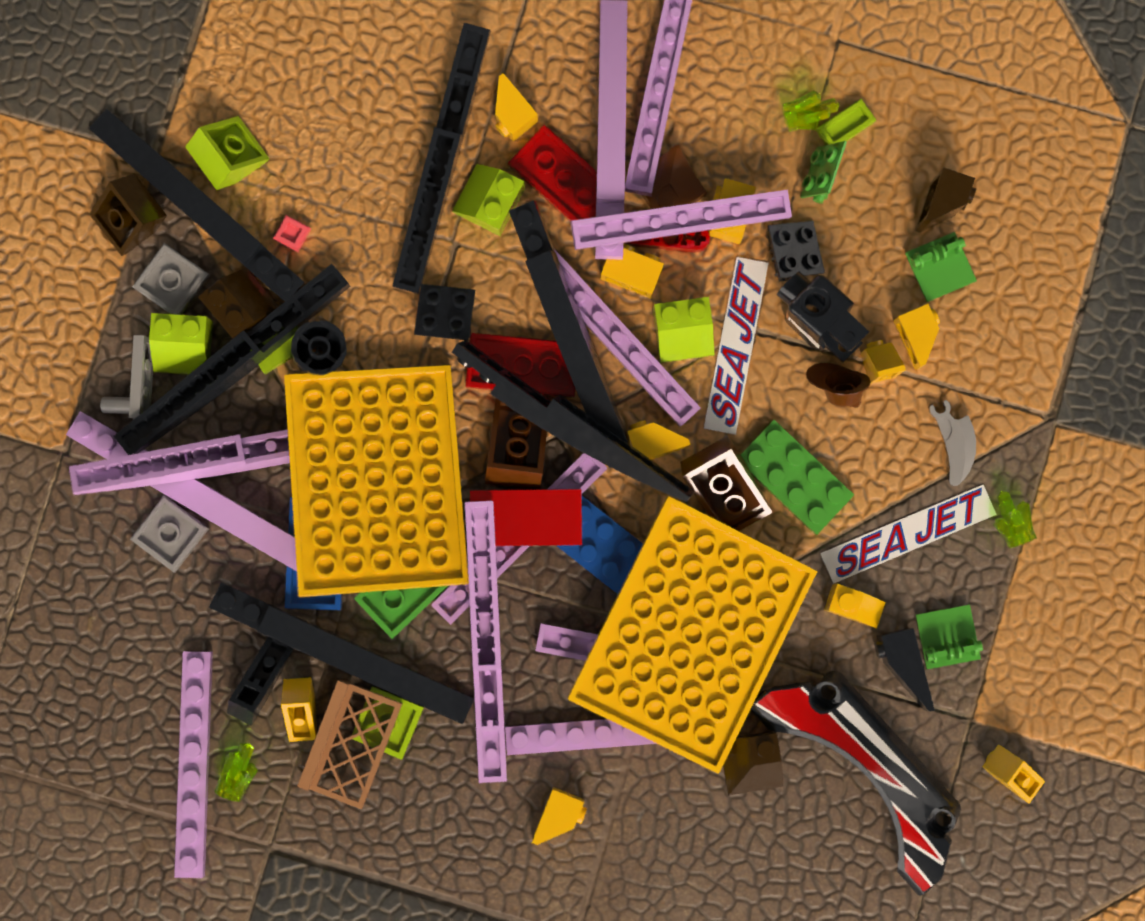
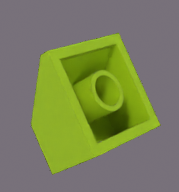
[185,116,270,190]
[452,164,525,237]
[653,297,714,363]
[149,313,213,374]

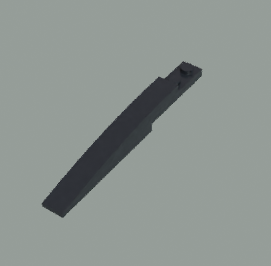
[392,23,491,294]
[88,109,306,302]
[509,200,631,468]
[113,264,351,455]
[451,340,695,502]
[209,582,474,724]

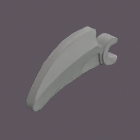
[929,400,976,486]

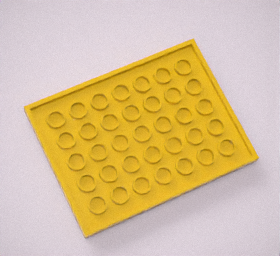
[284,365,469,597]
[567,496,818,774]

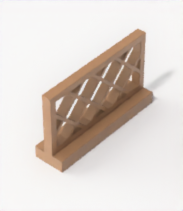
[297,678,403,810]

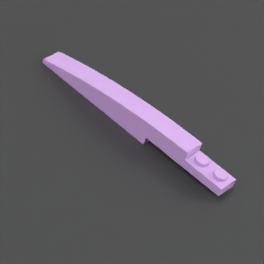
[595,0,627,260]
[66,411,297,571]
[69,429,290,495]
[465,501,507,783]

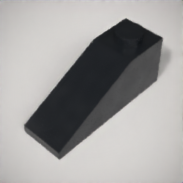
[874,628,935,712]
[227,637,294,726]

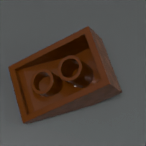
[485,398,547,490]
[680,435,773,531]

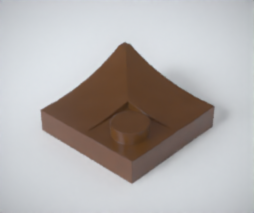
[641,144,707,209]

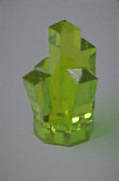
[782,90,839,132]
[994,491,1037,549]
[214,743,258,802]

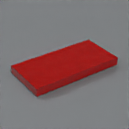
[508,124,597,222]
[465,333,575,398]
[470,489,582,546]

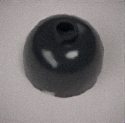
[291,320,347,375]

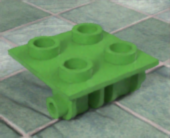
[800,141,847,204]
[905,232,977,302]
[915,604,983,669]

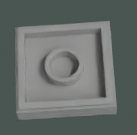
[132,243,210,315]
[130,495,209,573]

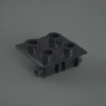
[766,221,825,282]
[414,284,476,341]

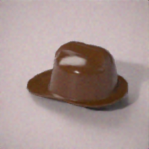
[806,363,871,408]

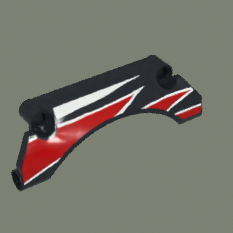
[750,671,961,896]

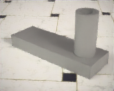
[100,335,153,419]

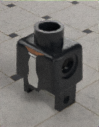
[777,271,869,363]

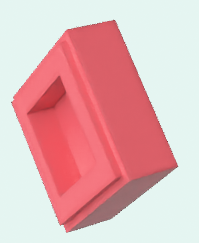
[273,215,311,253]

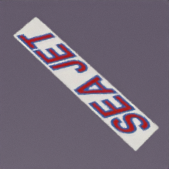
[704,257,768,435]
[820,485,997,584]

